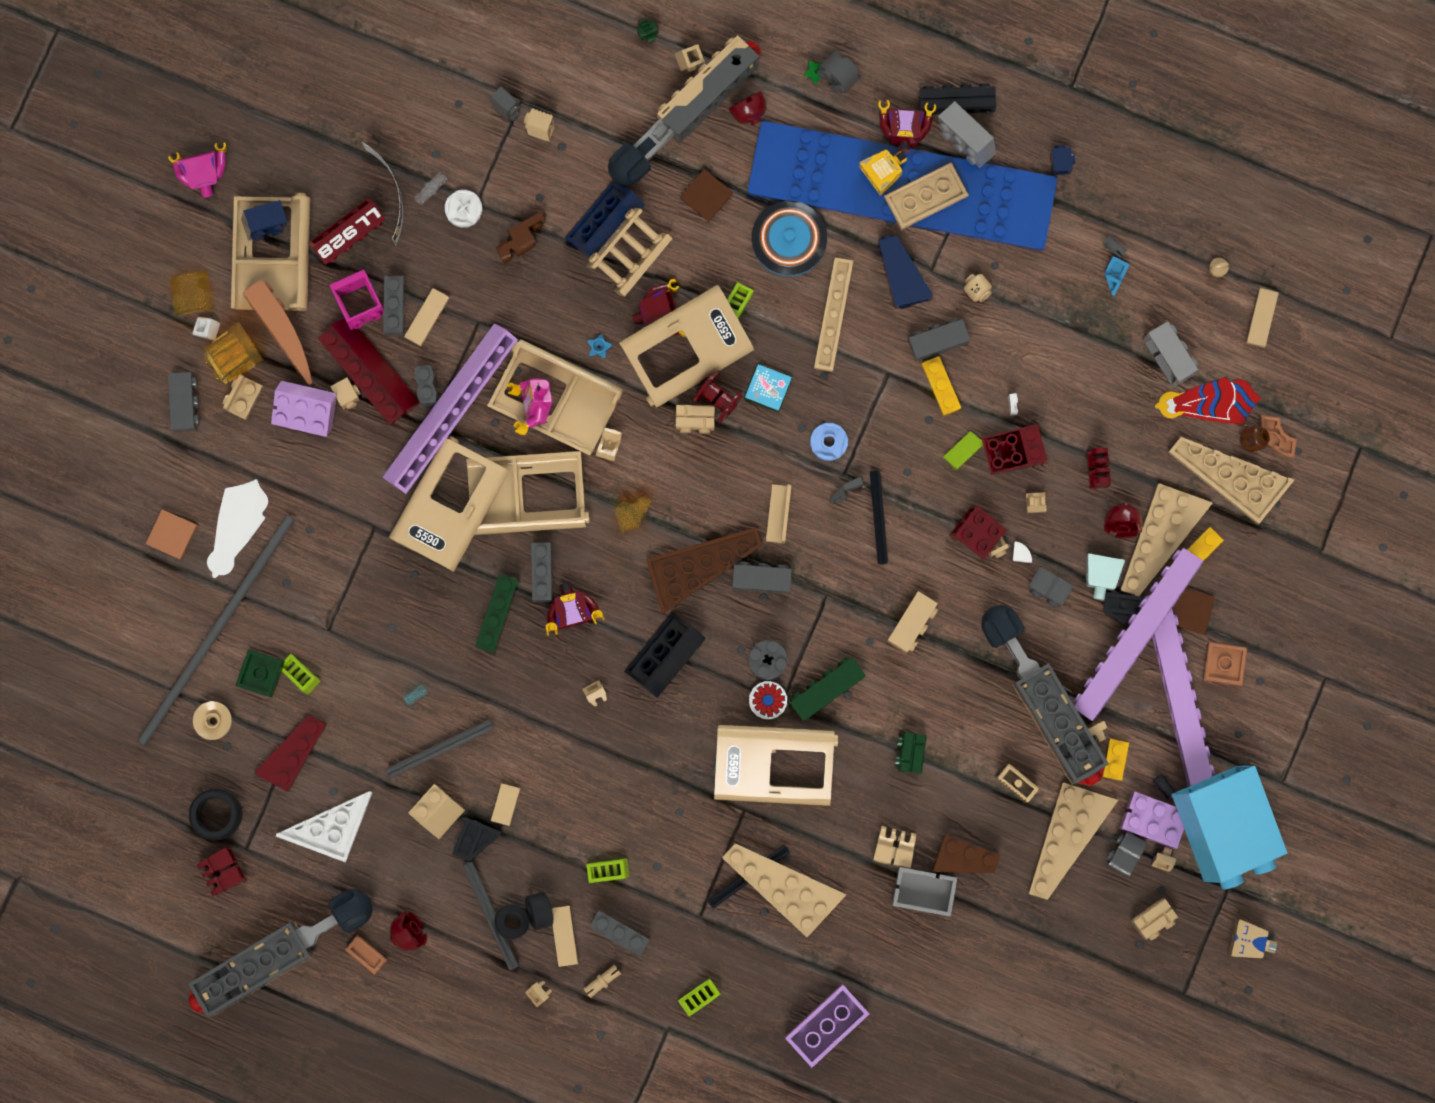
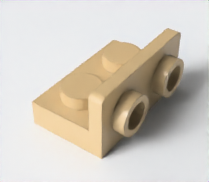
[223,374,263,420]

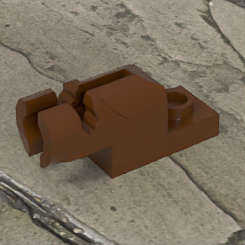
[495,212,546,264]

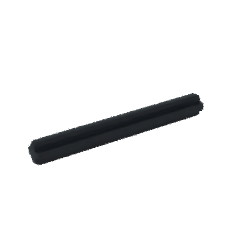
[870,470,888,565]
[708,845,790,908]

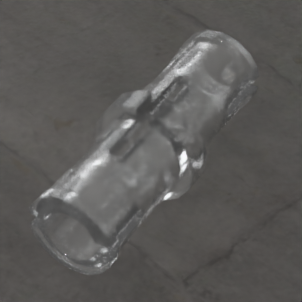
[413,171,448,206]

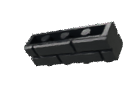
[919,83,996,115]

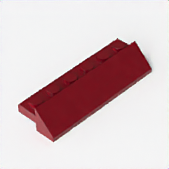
[318,318,420,426]

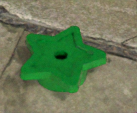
[804,61,823,85]

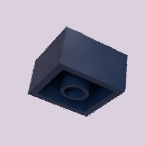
[241,200,287,241]

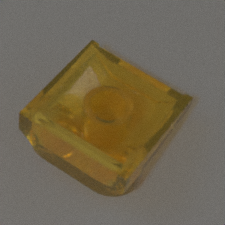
[170,271,214,316]

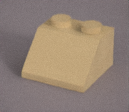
[409,784,465,839]

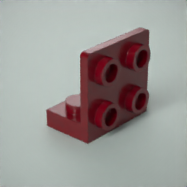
[949,506,1006,559]

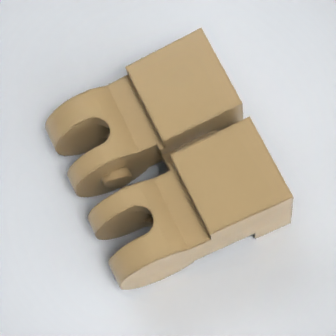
[872,826,916,869]

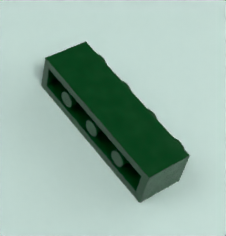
[475,574,520,654]
[789,657,866,722]

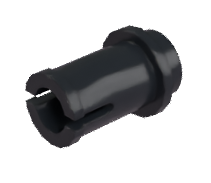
[1153,774,1177,799]

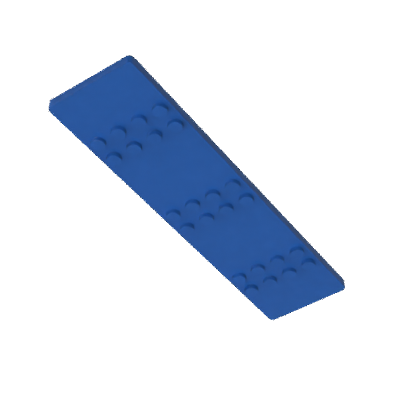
[748,121,1057,251]

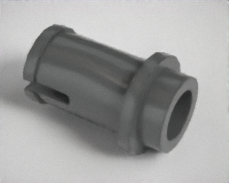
[1103,235,1127,259]

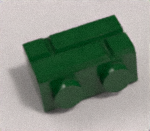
[895,732,927,774]

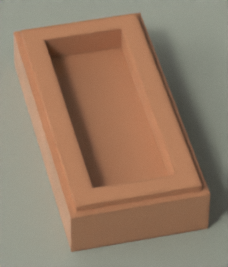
[345,935,388,975]

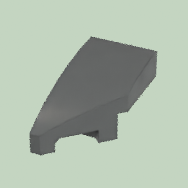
[830,477,863,505]

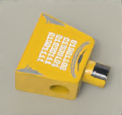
[859,150,907,196]

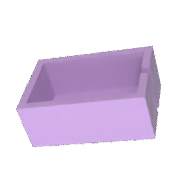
[271,381,337,437]
[1119,792,1184,849]

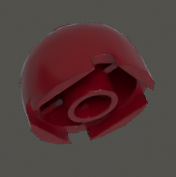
[728,91,767,126]
[1104,503,1143,538]
[390,911,427,951]

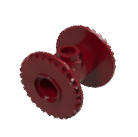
[693,372,744,423]

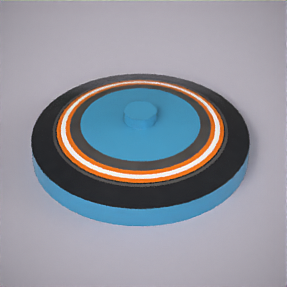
[752,201,827,277]

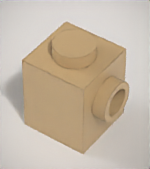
[674,44,705,72]
[330,378,361,410]

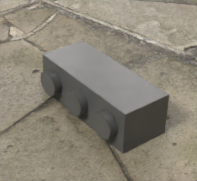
[383,276,406,337]
[908,318,970,362]
[168,372,200,433]
[531,543,553,603]
[732,562,792,594]
[589,910,650,956]

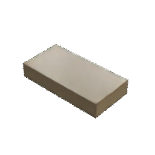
[491,783,520,826]

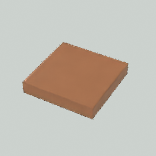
[146,509,198,560]
[1203,642,1247,686]

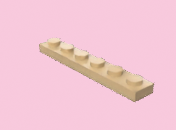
[814,257,853,372]

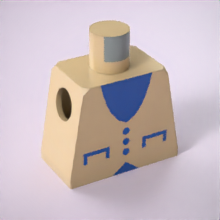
[1228,919,1277,958]

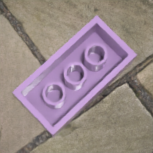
[785,984,869,1068]

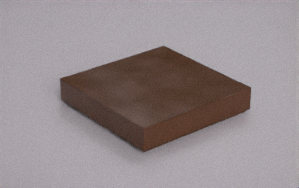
[680,169,733,222]
[1172,589,1215,635]

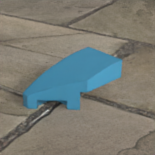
[1104,256,1130,296]

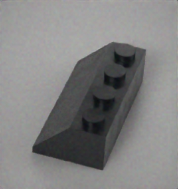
[624,612,706,698]

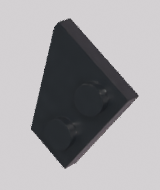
[1103,592,1144,628]
[452,818,502,861]

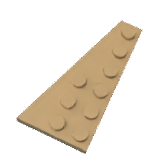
[1168,437,1294,524]
[1120,483,1212,596]
[1028,782,1118,900]

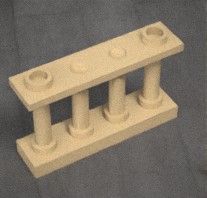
[587,208,673,296]

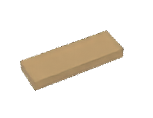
[404,288,450,347]
[1246,288,1279,348]
[552,906,578,967]

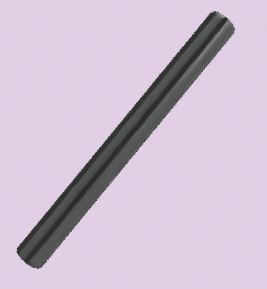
[386,720,494,778]
[463,861,519,970]

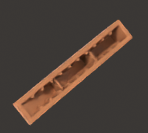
[243,279,312,387]

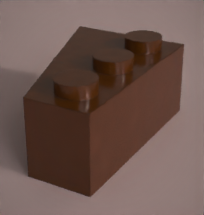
[931,835,1001,873]

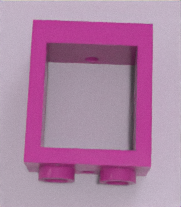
[329,270,384,330]

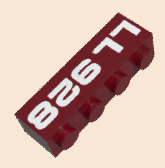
[308,197,385,265]

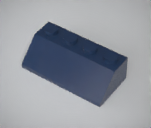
[565,181,645,258]

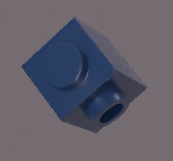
[1050,145,1075,175]

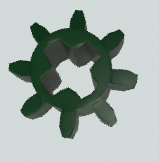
[636,18,659,43]

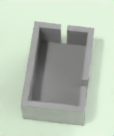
[938,101,996,168]
[1143,322,1198,388]
[891,867,957,917]

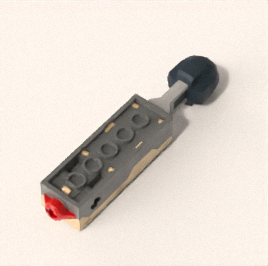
[608,35,761,186]
[981,605,1109,786]
[188,889,373,1018]

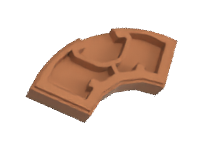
[1260,415,1297,459]

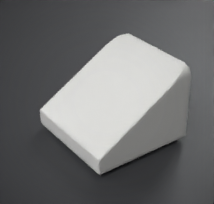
[192,316,220,340]

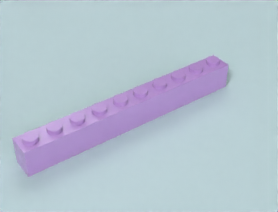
[382,324,518,494]
[1073,548,1203,721]
[1144,595,1215,786]

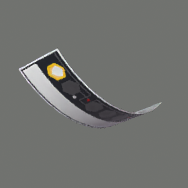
[362,142,404,246]

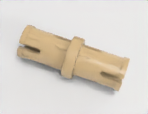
[583,964,621,998]

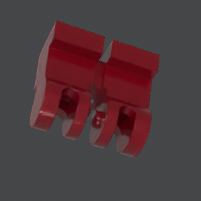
[1086,448,1111,489]
[197,847,247,896]

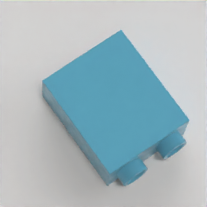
[1172,765,1288,890]

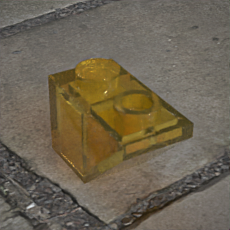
[614,496,652,533]

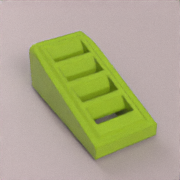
[727,282,754,320]
[282,654,320,695]
[586,858,630,883]
[678,978,721,1017]

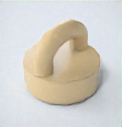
[1209,258,1229,278]

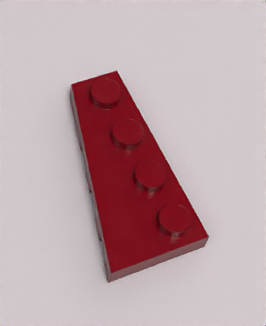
[254,715,326,792]

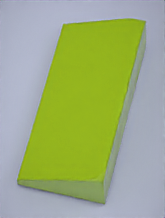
[943,431,983,471]

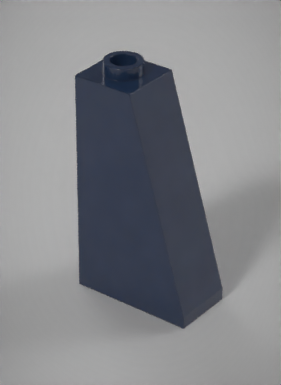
[878,235,933,309]

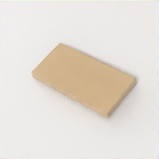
[884,163,969,230]

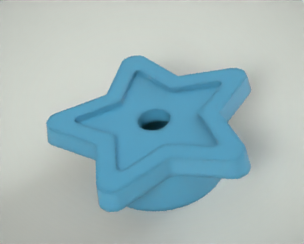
[588,334,612,358]

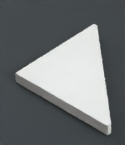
[276,791,373,862]

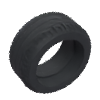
[189,789,242,840]

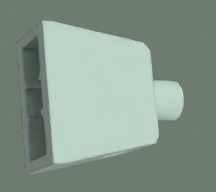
[1086,554,1125,600]

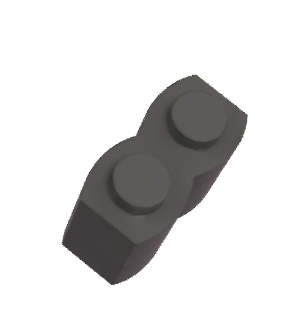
[490,87,521,122]
[414,365,438,408]
[1028,567,1073,608]
[1106,831,1148,877]

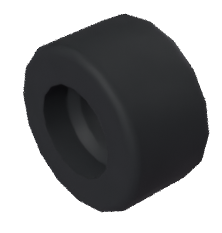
[525,892,553,930]

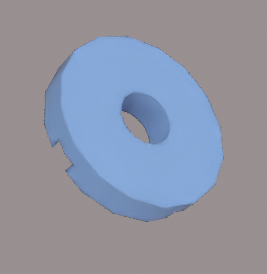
[810,423,848,461]

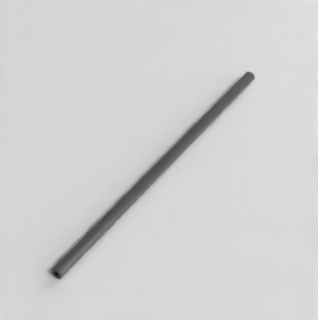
[137,515,295,746]

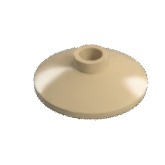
[193,701,232,740]

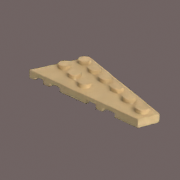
[722,843,847,937]

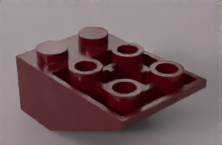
[982,424,1047,475]

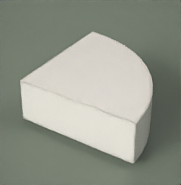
[1007,393,1018,416]
[1012,542,1032,563]

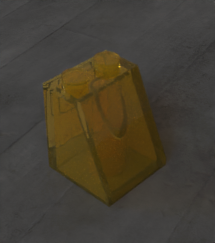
[203,322,265,384]

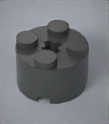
[816,50,861,94]
[749,640,787,681]

